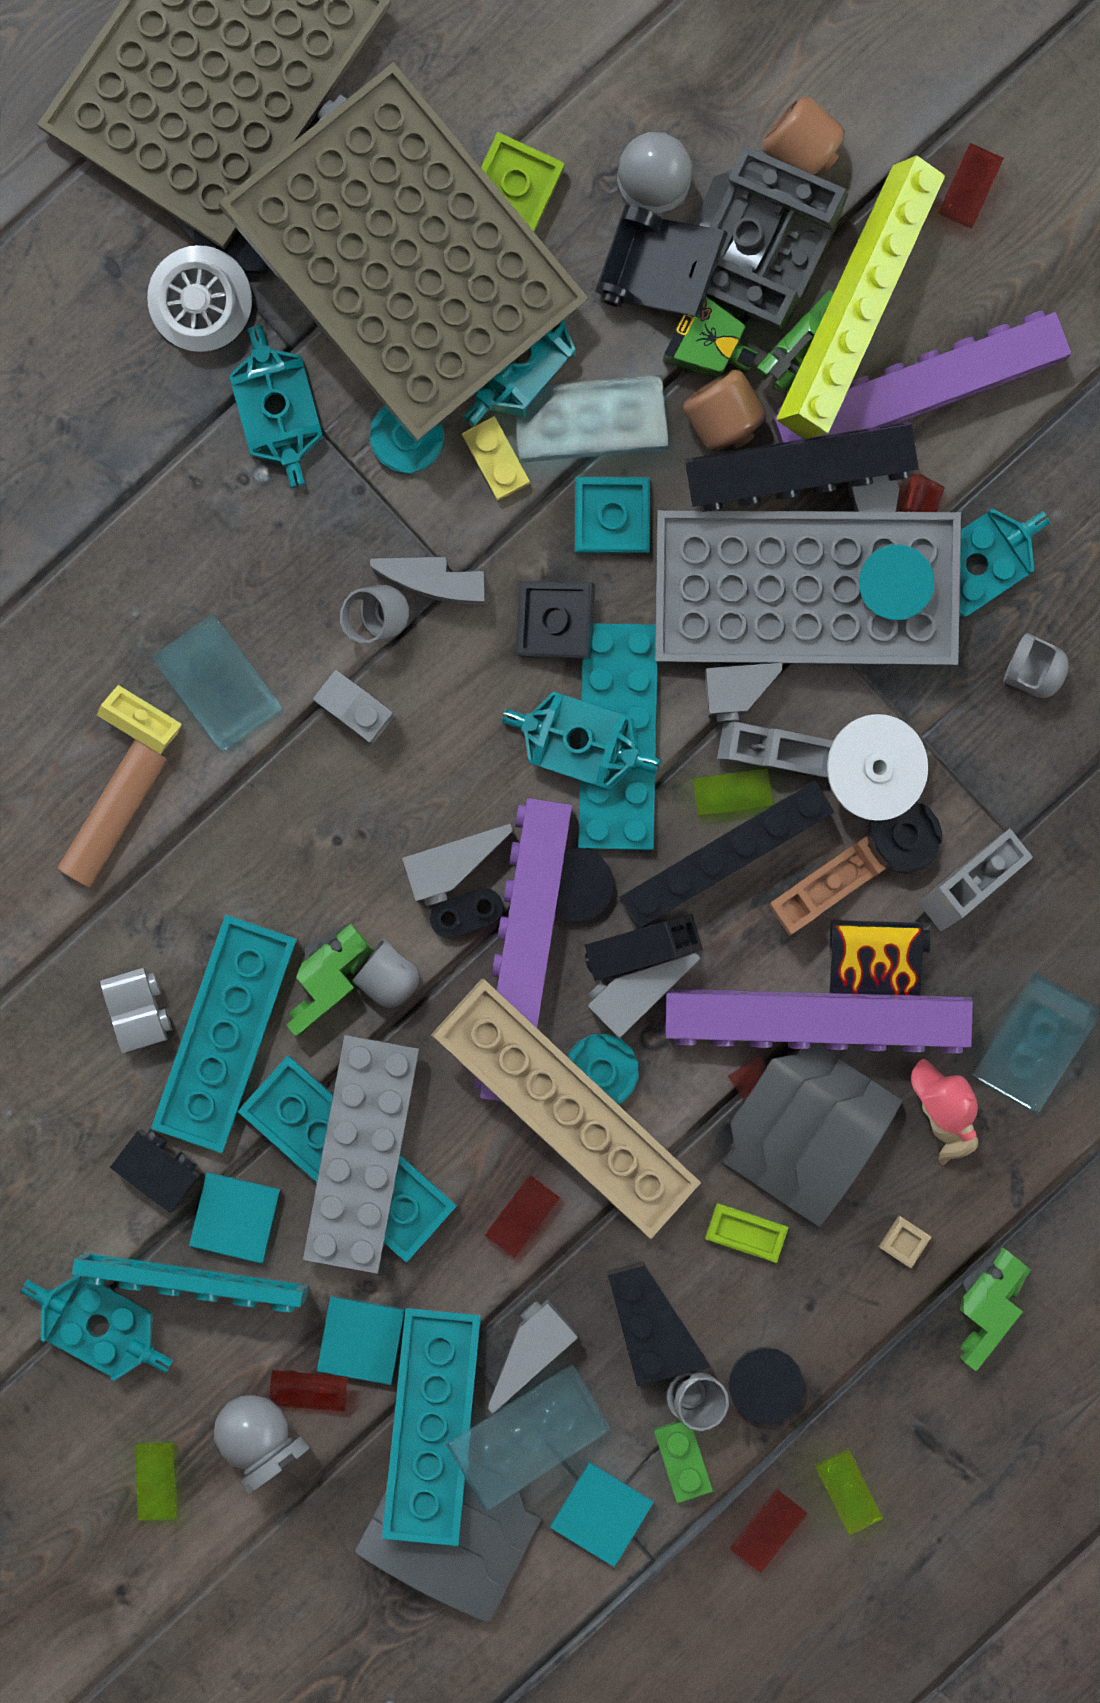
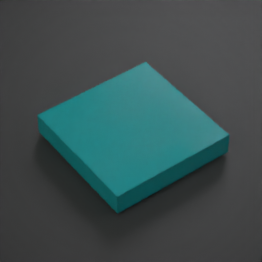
[575,477,650,554]
[189,1172,281,1263]
[317,1295,405,1385]
[550,1461,654,1567]

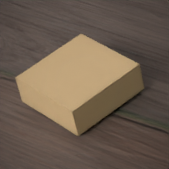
[878,1215,931,1268]

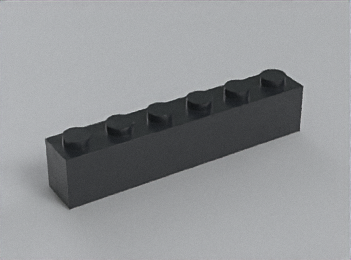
[685,421,919,512]
[619,780,835,929]

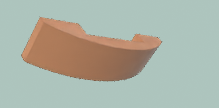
[768,835,886,936]

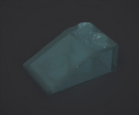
[152,613,283,752]
[972,971,1099,1113]

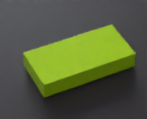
[705,1202,789,1263]

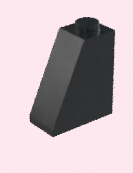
[585,914,703,981]

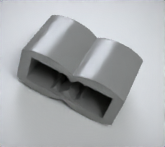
[100,967,172,1053]

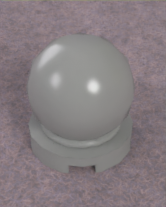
[617,132,693,216]
[213,1394,310,1494]

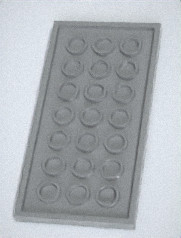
[655,510,961,665]

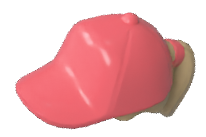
[911,1059,978,1165]

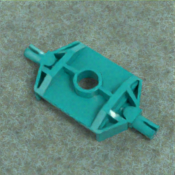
[462,317,576,427]
[229,325,324,488]
[959,508,1051,618]
[502,692,662,790]
[20,1275,173,1381]

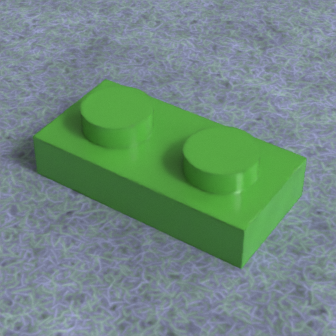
[654,1420,713,1503]

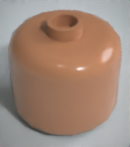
[761,96,845,175]
[683,370,767,451]

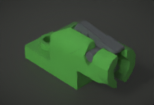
[756,290,834,394]
[286,924,374,1036]
[959,1247,1032,1371]

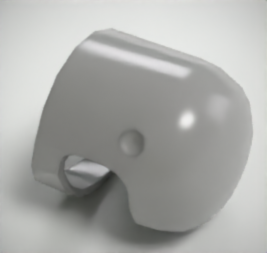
[340,585,409,643]
[1003,633,1069,698]
[352,939,420,1008]
[666,1370,729,1431]

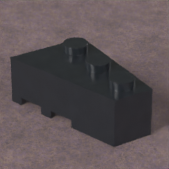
[607,1261,711,1386]

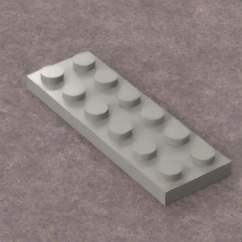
[303,1035,420,1274]

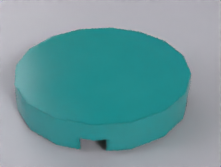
[370,406,444,474]
[859,545,934,620]
[567,1034,639,1104]

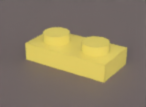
[462,416,530,501]
[97,685,182,755]

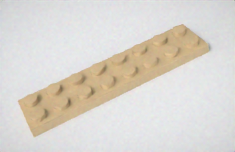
[431,979,701,1239]

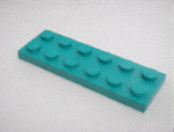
[578,623,657,850]
[151,914,297,1153]
[237,1055,457,1263]
[72,1252,308,1312]
[382,1308,481,1547]

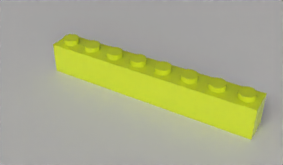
[776,155,945,440]

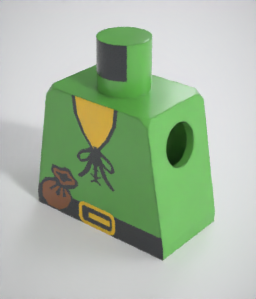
[663,297,758,378]

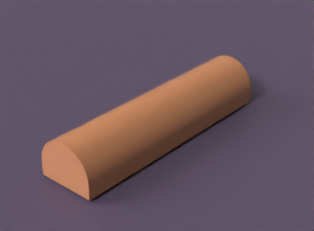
[57,740,168,887]

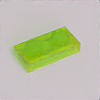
[692,768,772,816]
[135,1440,178,1521]
[815,1448,883,1535]

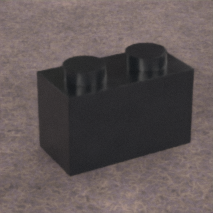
[109,1129,201,1213]

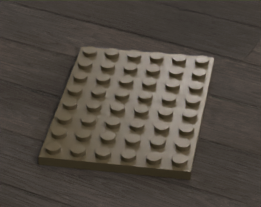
[37,0,391,250]
[218,62,589,442]

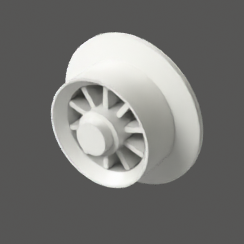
[147,246,252,352]
[827,714,928,820]

